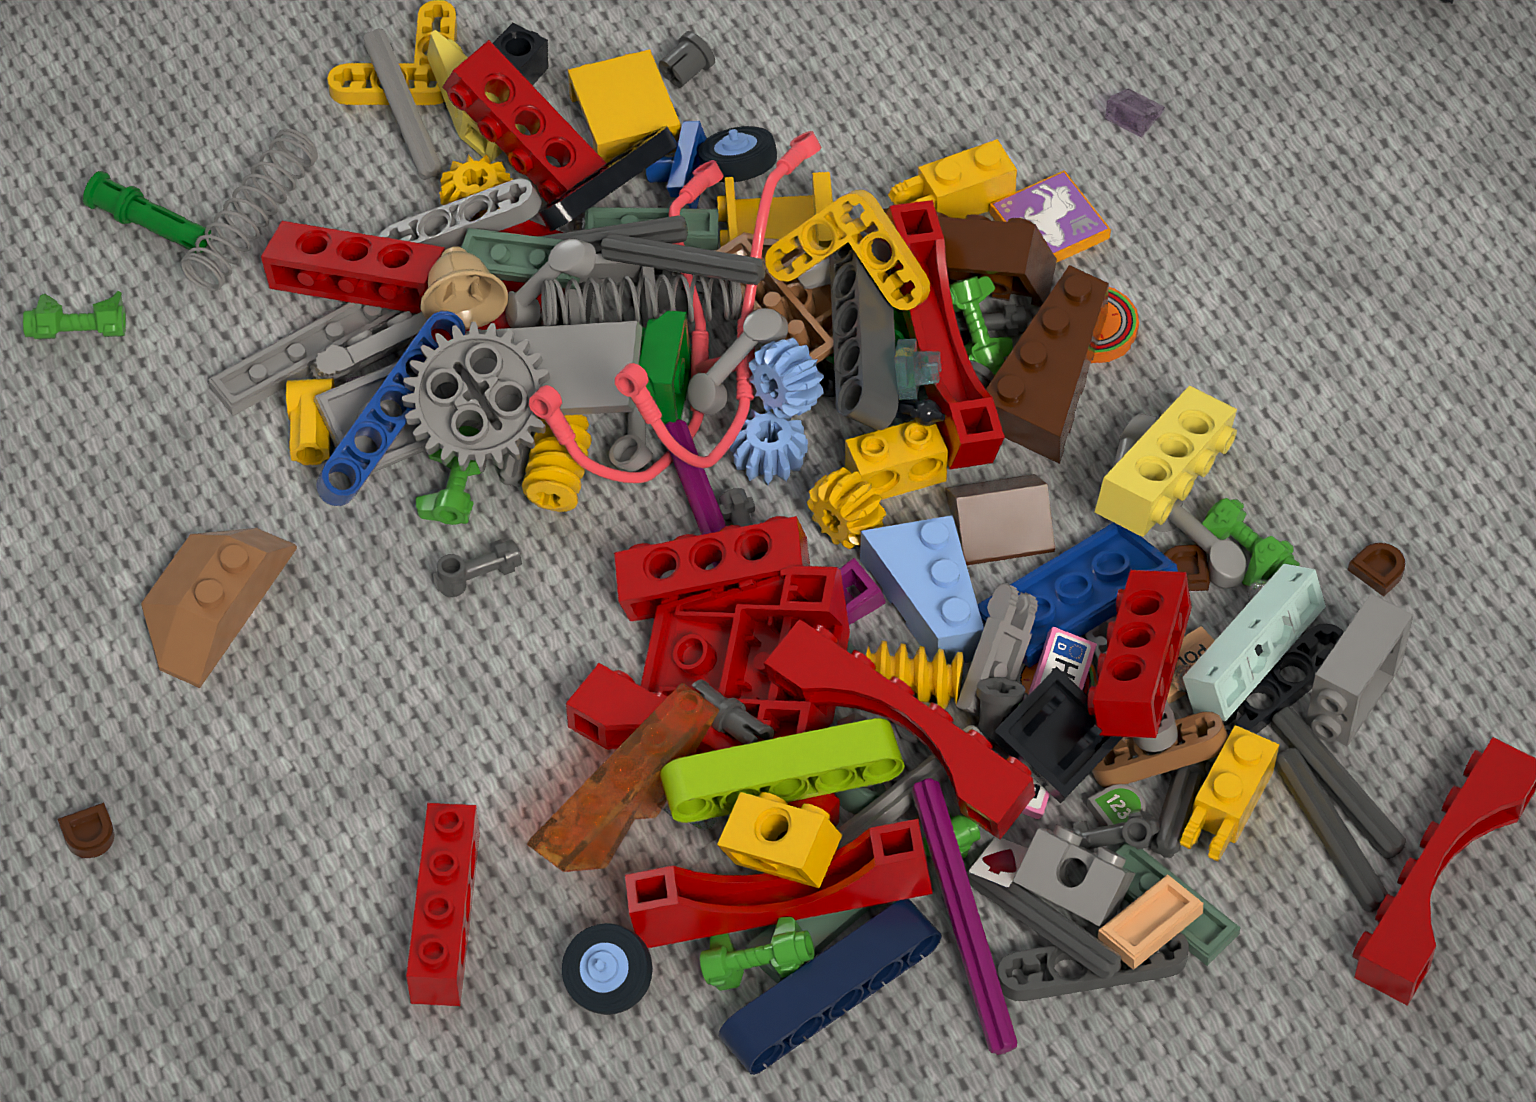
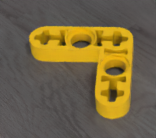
[327,0,457,105]
[765,190,930,310]

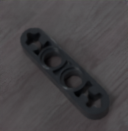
[538,126,678,231]
[1222,623,1344,737]

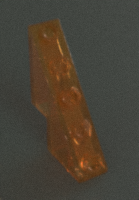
[527,683,720,872]

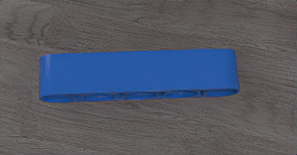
[317,311,465,506]

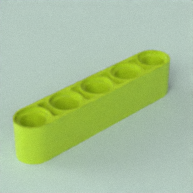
[660,718,905,823]

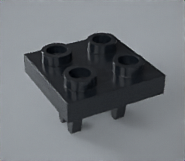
[990,666,1123,804]

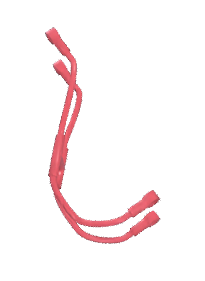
[529,131,822,483]

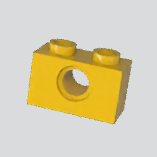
[717,792,842,888]

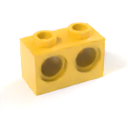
[845,420,948,500]

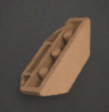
[716,232,834,364]
[141,528,297,688]

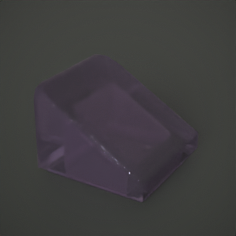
[1105,88,1165,138]

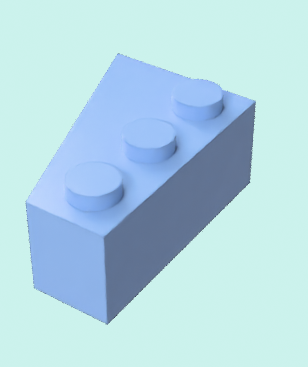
[860,515,984,664]

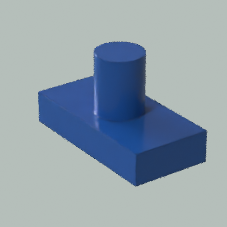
[646,121,707,209]

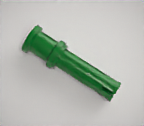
[83,171,211,253]

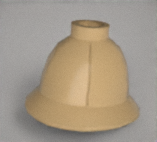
[420,247,508,330]

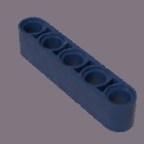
[718,899,942,1075]

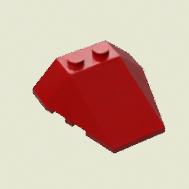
[640,566,850,742]

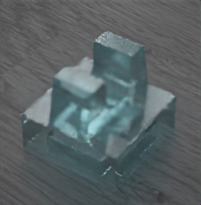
[894,339,942,400]

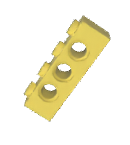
[1094,385,1237,537]

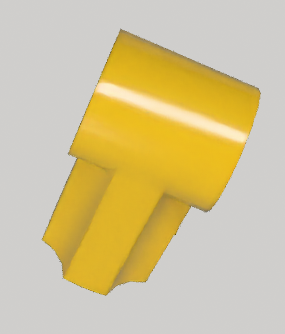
[286,378,335,465]

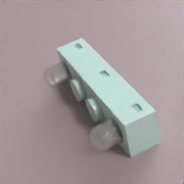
[1172,564,1326,721]

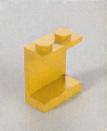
[568,49,681,163]
[717,172,833,248]

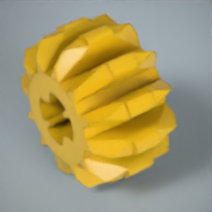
[439,154,512,221]
[806,467,886,550]

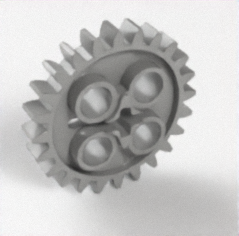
[402,322,550,472]

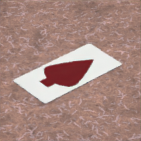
[969,837,1028,888]

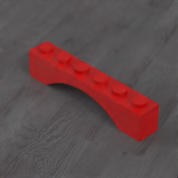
[881,200,1005,470]
[764,619,1035,840]
[566,663,840,841]
[1352,737,1536,1006]
[625,819,933,948]

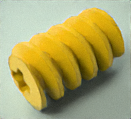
[522,415,592,512]
[866,641,964,710]

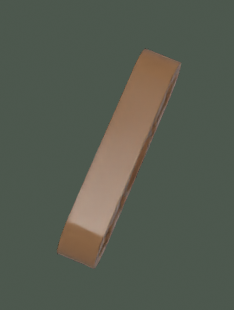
[1092,712,1228,788]

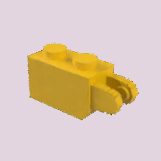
[888,139,1017,219]
[1180,725,1280,862]

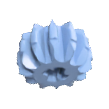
[749,338,824,418]
[730,409,808,485]

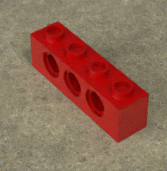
[442,40,606,203]
[261,221,445,314]
[614,516,810,621]
[1088,570,1192,738]
[406,803,480,1006]

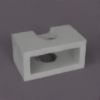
[1013,824,1136,926]

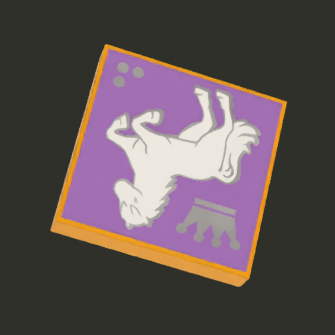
[989,170,1111,263]

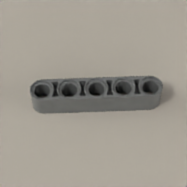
[829,231,898,431]

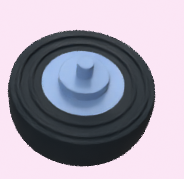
[698,126,777,183]
[562,923,653,1015]

